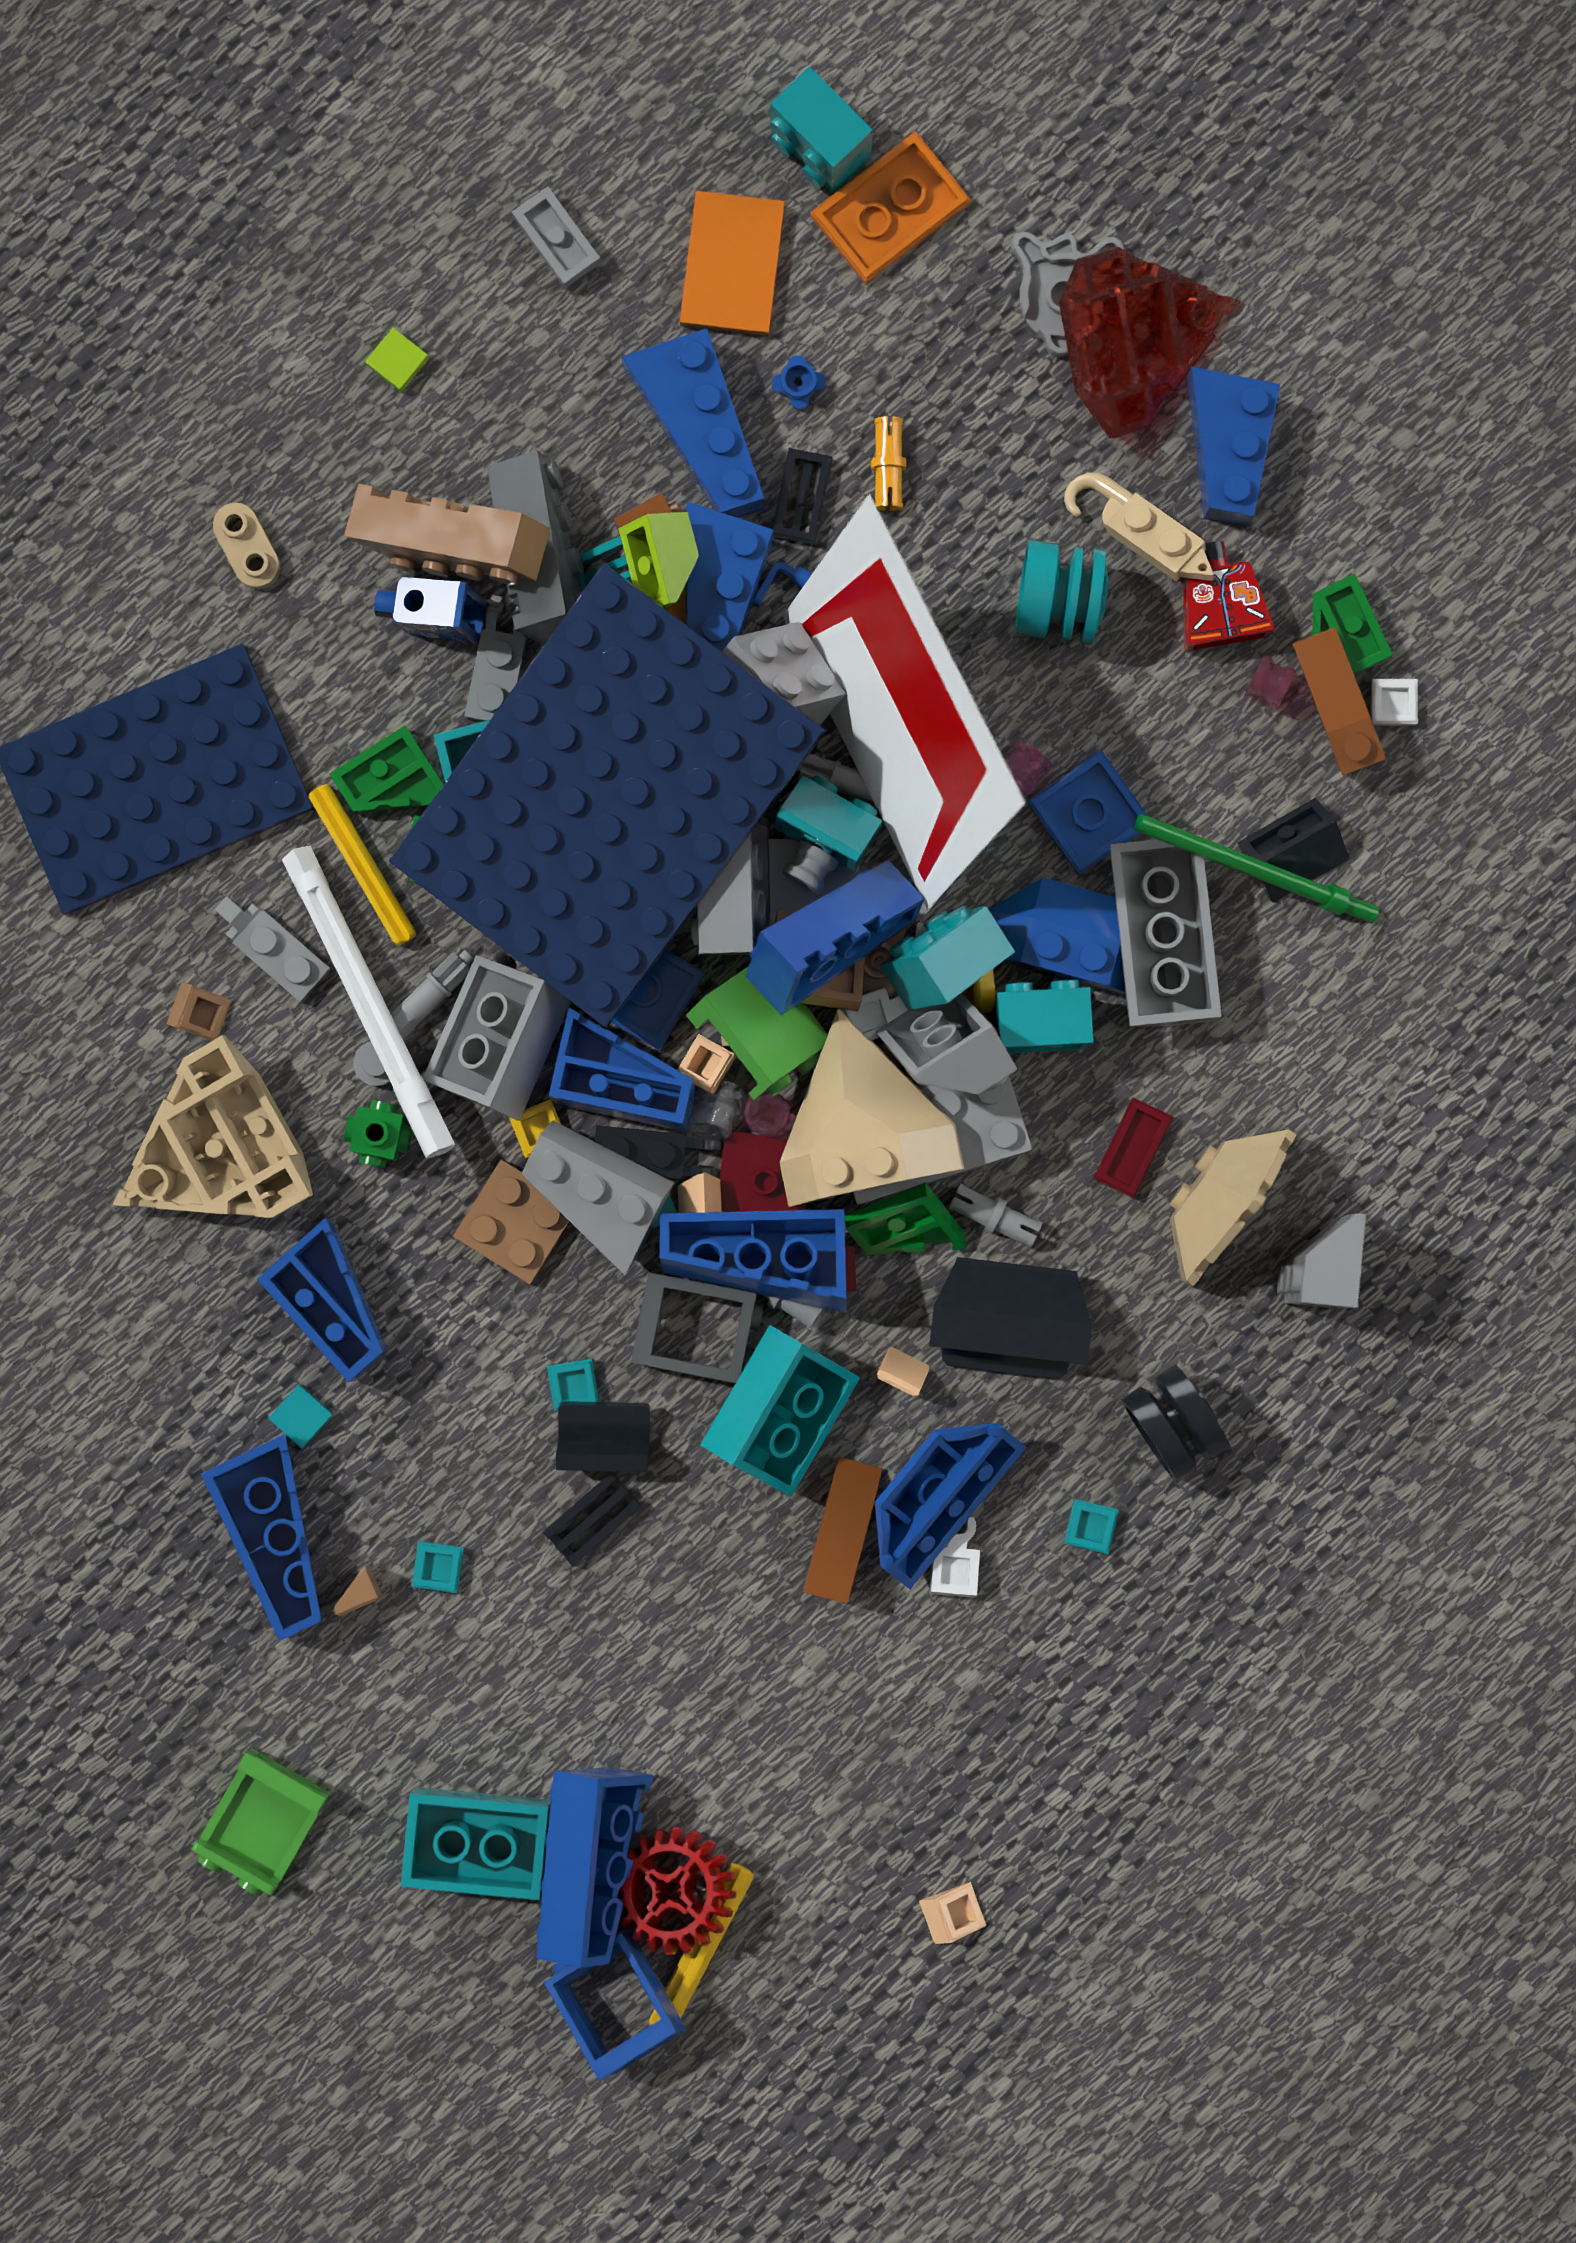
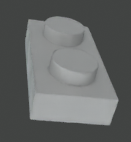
[512,186,601,288]

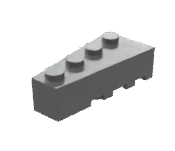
[487,450,584,646]

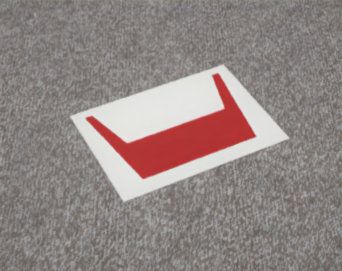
[783,494,1025,910]

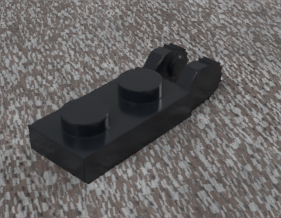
[595,1125,722,1180]

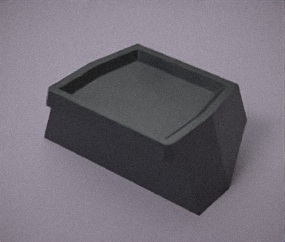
[929,1257,1092,1379]

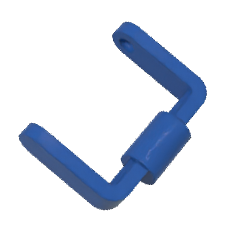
[752,562,812,607]

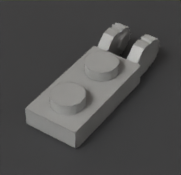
[464,595,527,722]

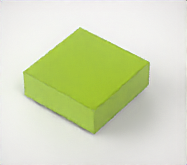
[365,328,429,393]

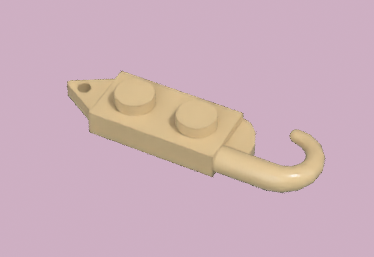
[1064,473,1214,582]

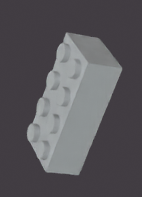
[852,1075,1033,1206]

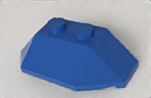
[988,877,1126,997]
[875,1423,1026,1589]

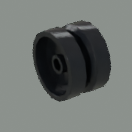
[1121,1364,1231,1483]

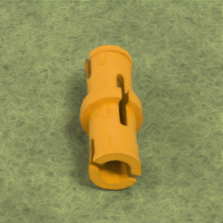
[871,416,906,511]

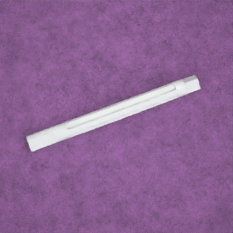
[282,846,455,1159]

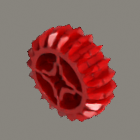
[618,1827,737,1955]

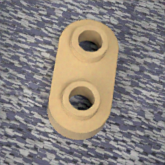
[213,503,281,589]

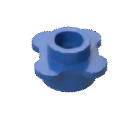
[772,356,825,410]

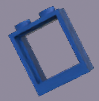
[544,1933,687,2081]

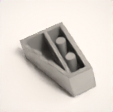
[522,1121,674,1275]

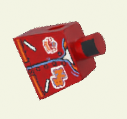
[1183,541,1274,652]

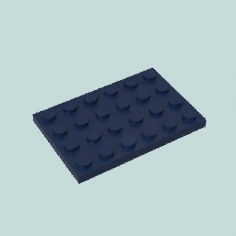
[0,643,315,916]

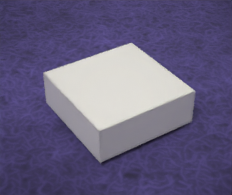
[1370,679,1418,726]

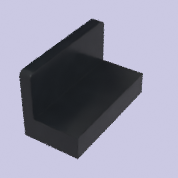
[1237,798,1349,902]
[556,1401,650,1472]

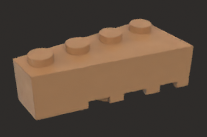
[344,484,551,585]

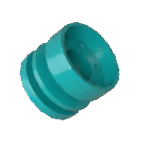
[1015,540,1109,645]

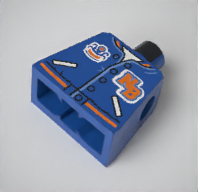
[374,577,487,645]

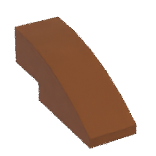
[803,1457,883,1604]

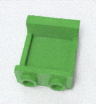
[686,967,828,1100]
[191,1748,331,1896]

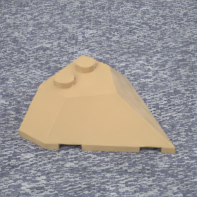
[780,1009,965,1207]
[113,1035,313,1218]
[1169,1130,1296,1286]

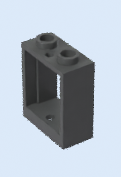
[631,1272,764,1383]

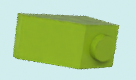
[618,512,699,608]

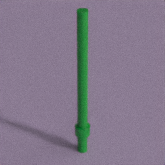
[1134,814,1379,923]

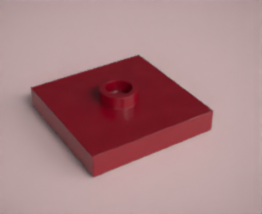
[719,1130,807,1212]

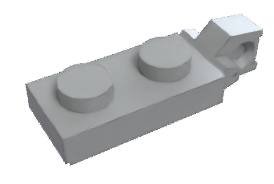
[214,896,332,1003]

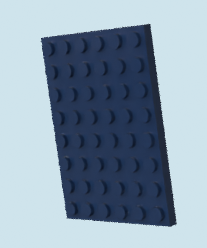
[389,563,827,1027]

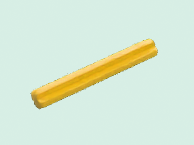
[309,784,416,946]
[649,1863,754,2025]

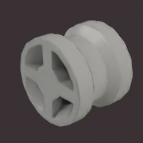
[782,840,839,895]

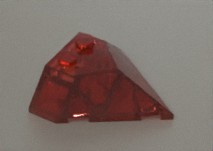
[1059,247,1241,439]

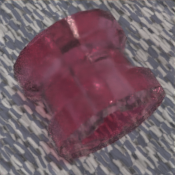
[1244,654,1297,711]
[1004,739,1054,796]
[744,1091,790,1136]

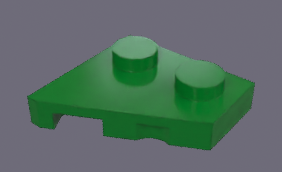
[1312,574,1393,675]
[329,725,443,814]
[845,1182,967,1255]

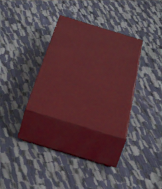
[1093,1097,1173,1199]

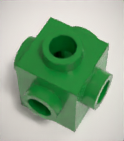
[344,1100,413,1168]

